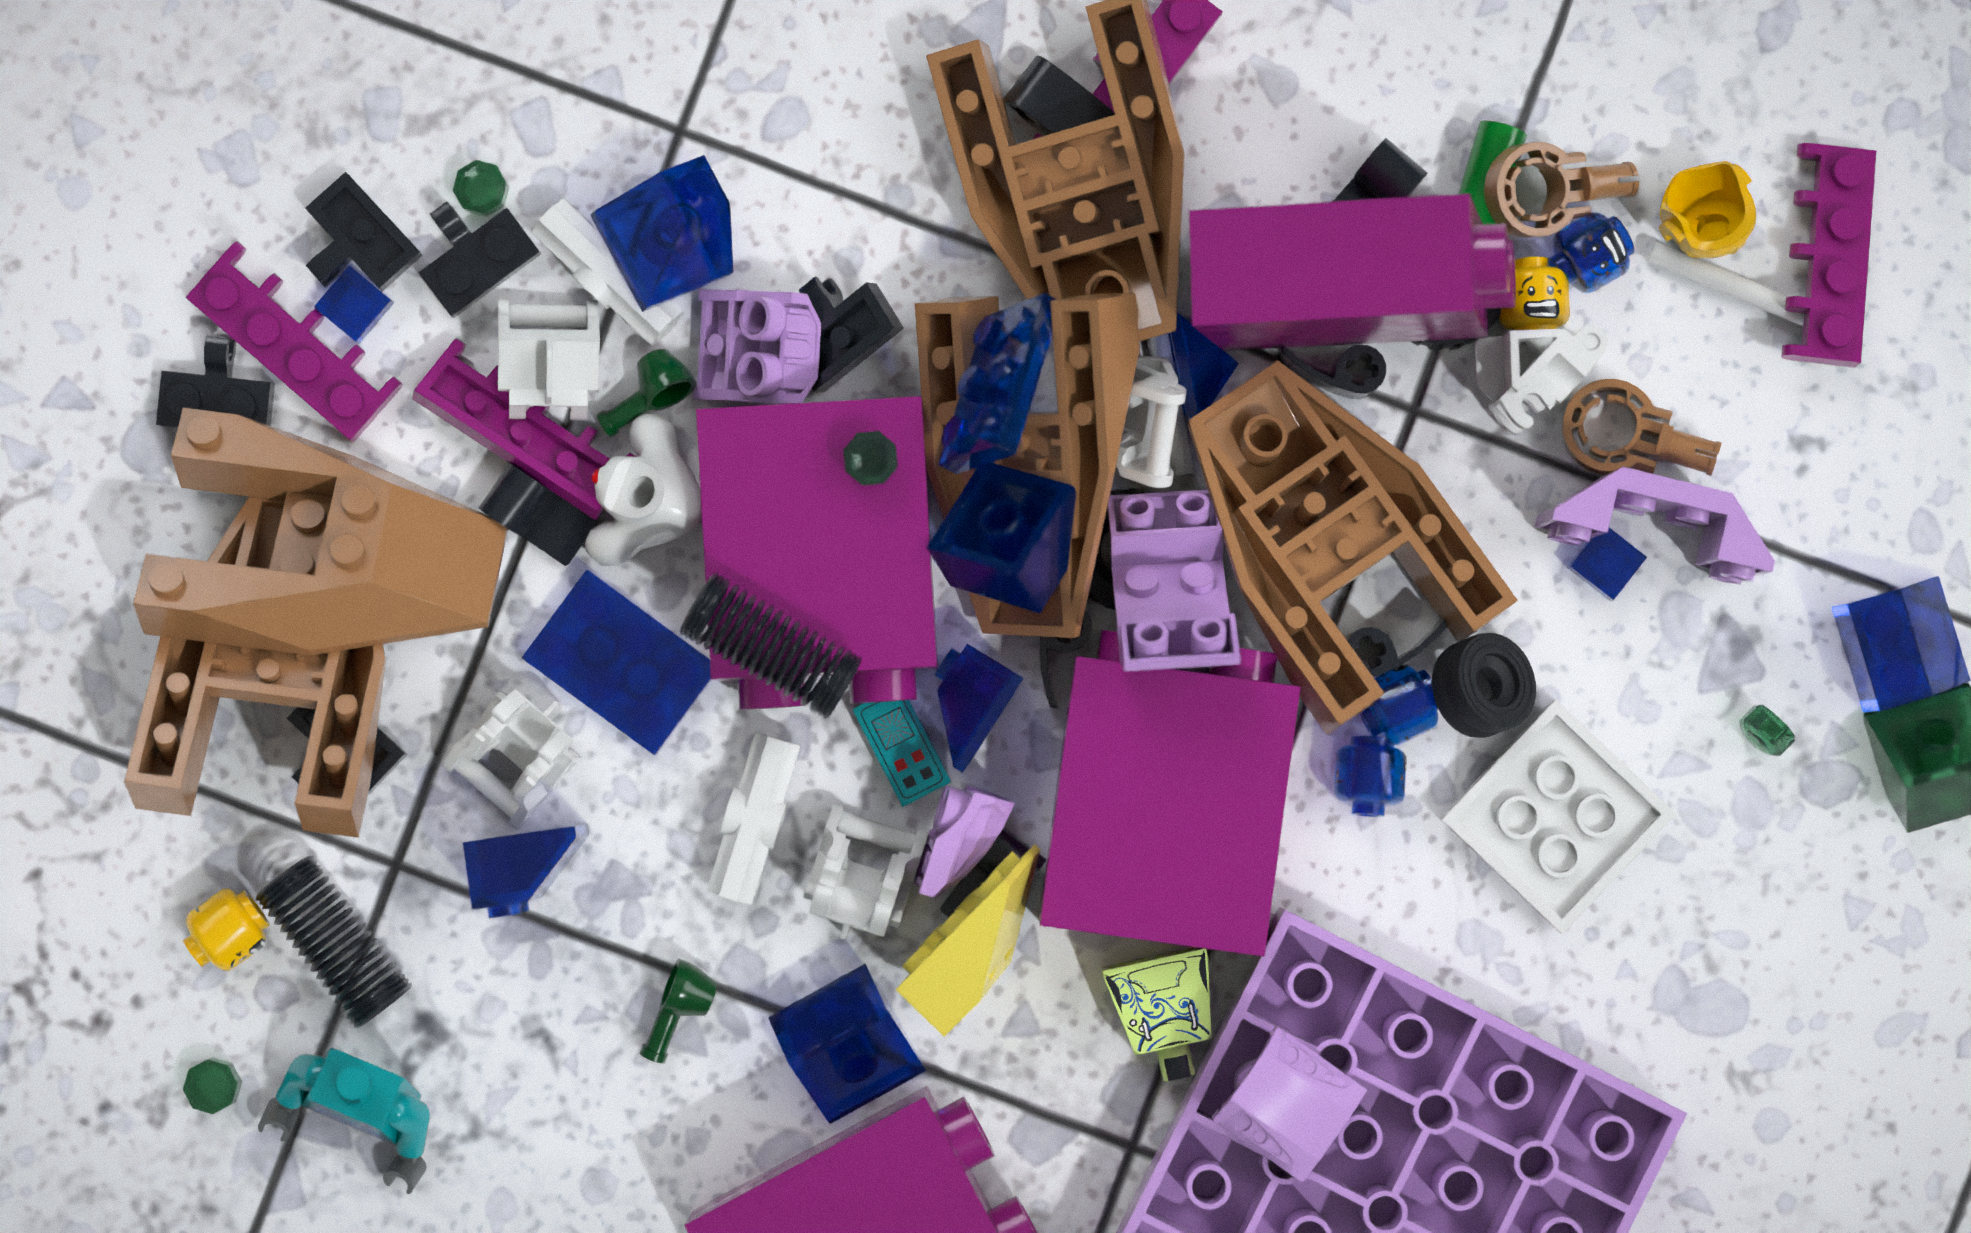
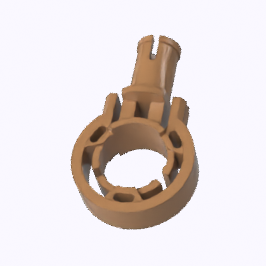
[1484,142,1639,238]
[1562,379,1722,476]

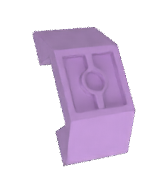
[1535,467,1775,585]
[1107,489,1240,671]

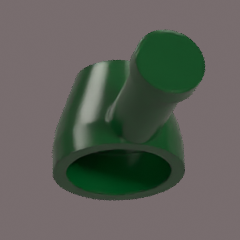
[597,349,696,437]
[639,958,717,1063]

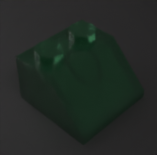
[1863,682,1971,833]

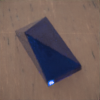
[1168,313,1239,429]

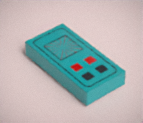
[852,700,951,807]

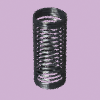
[680,572,862,719]
[255,856,412,1028]

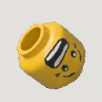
[1499,257,1570,330]
[183,888,270,971]

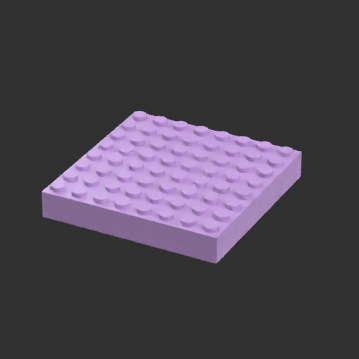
[1116,907,1687,1233]

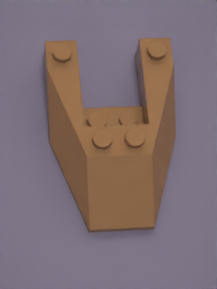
[926,0,1185,342]
[914,293,1140,638]
[1187,360,1518,736]
[133,408,508,655]
[124,497,386,838]

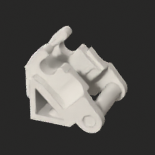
[498,299,600,420]
[1475,325,1609,435]
[1116,356,1186,488]
[442,689,581,830]
[803,803,929,940]

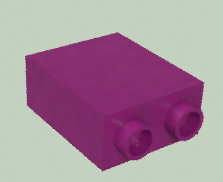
[1189,194,1516,351]
[696,396,938,710]
[1038,630,1301,956]
[684,1086,1038,1233]

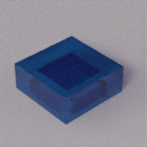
[314,265,394,344]
[1567,528,1647,601]

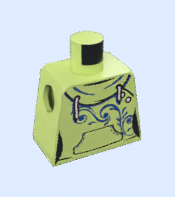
[1101,947,1212,1081]

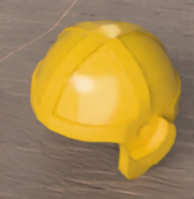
[1658,161,1757,258]

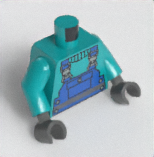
[258,1048,430,1194]

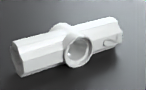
[531,199,684,347]
[707,732,801,905]

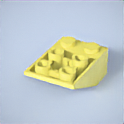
[895,844,1040,1037]

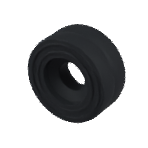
[1432,633,1536,738]

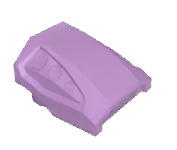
[693,289,821,404]
[913,785,1015,897]
[1211,1025,1367,1182]

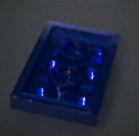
[938,293,1057,474]
[522,569,712,756]

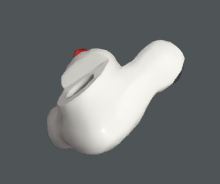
[585,414,702,566]

